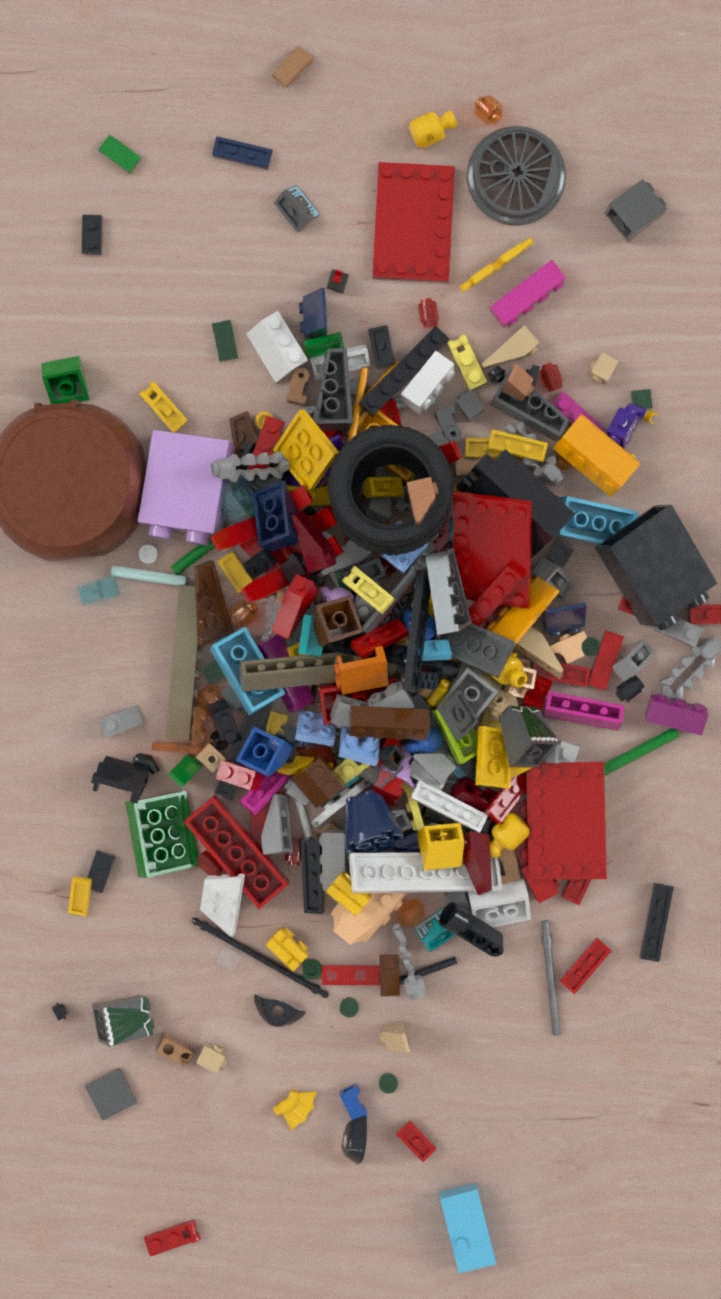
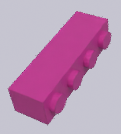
[489,260,566,328]
[543,691,624,731]

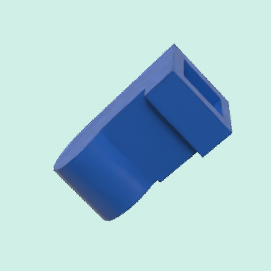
[340,1083,367,1120]

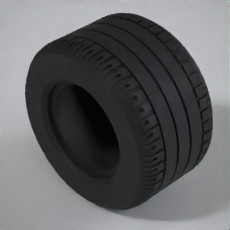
[328,425,453,556]

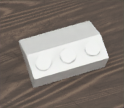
[246,311,309,383]
[468,879,531,927]

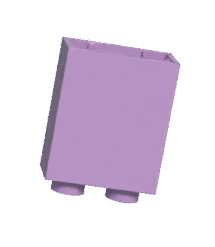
[138,430,236,545]

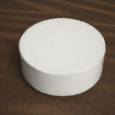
[139,544,158,564]

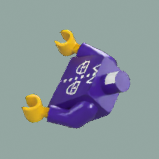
[607,403,658,458]

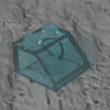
[220,474,255,526]

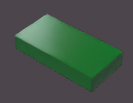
[98,134,141,174]
[303,332,344,359]

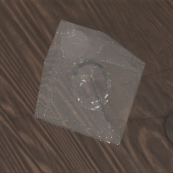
[264,595,282,638]

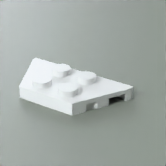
[311,778,372,828]
[200,874,245,937]

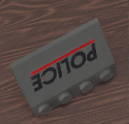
[362,569,417,634]

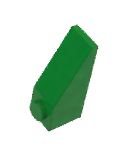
[167,754,203,788]

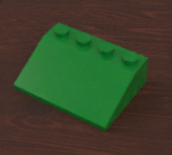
[125,790,199,878]

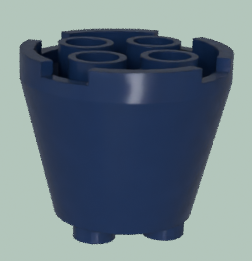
[345,790,404,854]

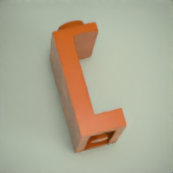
[334,646,388,695]

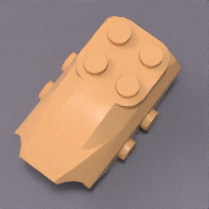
[330,893,407,945]

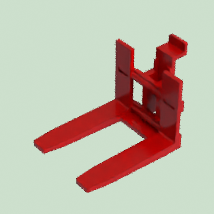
[210,485,344,603]

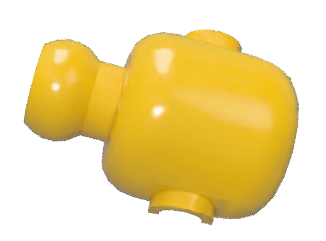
[409,111,458,149]
[489,653,527,688]
[490,813,530,858]

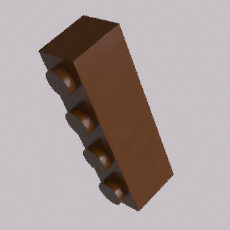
[349,705,430,741]

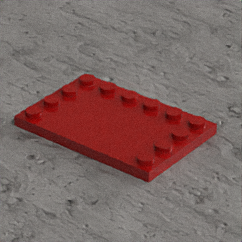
[372,162,455,282]
[453,491,532,609]
[526,762,607,880]

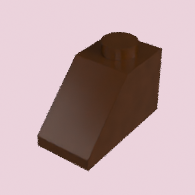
[379,954,400,997]

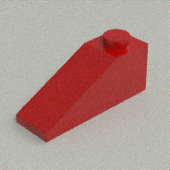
[272,574,318,640]

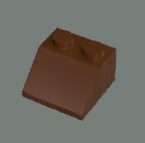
[314,595,363,647]
[291,754,345,808]

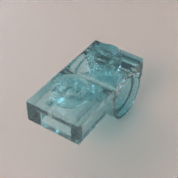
[77,576,120,605]

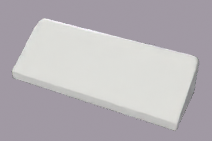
[310,344,371,380]

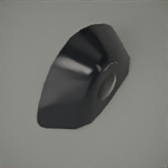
[254,994,306,1027]
[341,1116,367,1165]

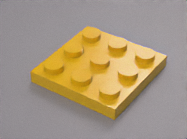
[273,409,339,492]

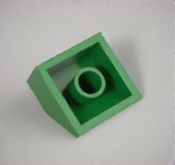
[41,356,90,405]

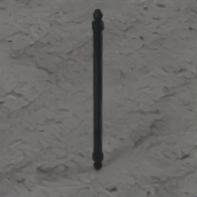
[191,917,329,998]

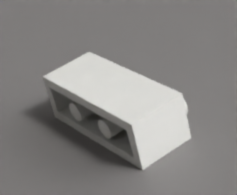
[401,351,455,414]

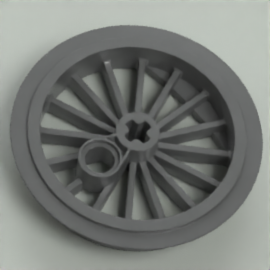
[467,126,566,225]

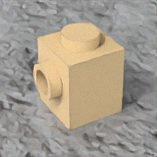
[588,352,619,385]
[487,689,519,721]
[196,742,227,773]
[196,1042,228,1073]

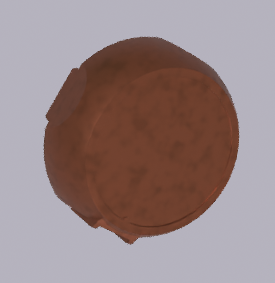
[0,399,146,561]

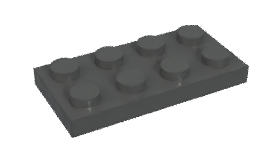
[434,624,516,678]

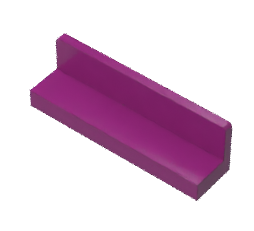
[256,634,314,712]

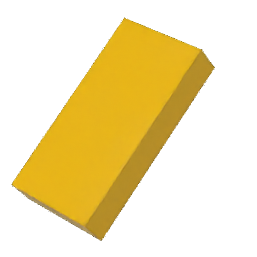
[217,551,253,594]
[68,876,92,917]

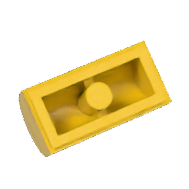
[363,477,405,498]

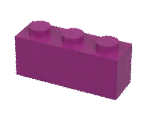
[645,694,709,735]

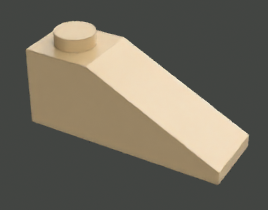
[480,325,540,370]
[513,626,563,679]
[379,1021,411,1053]

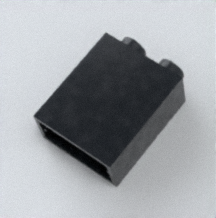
[456,449,575,559]
[595,505,717,630]

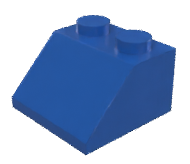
[236,727,294,777]

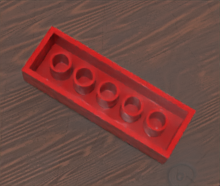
[184,794,290,909]

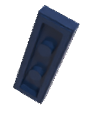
[212,136,273,170]

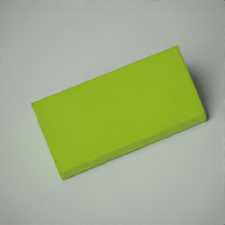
[431,709,478,764]

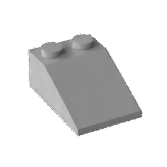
[435,666,502,718]

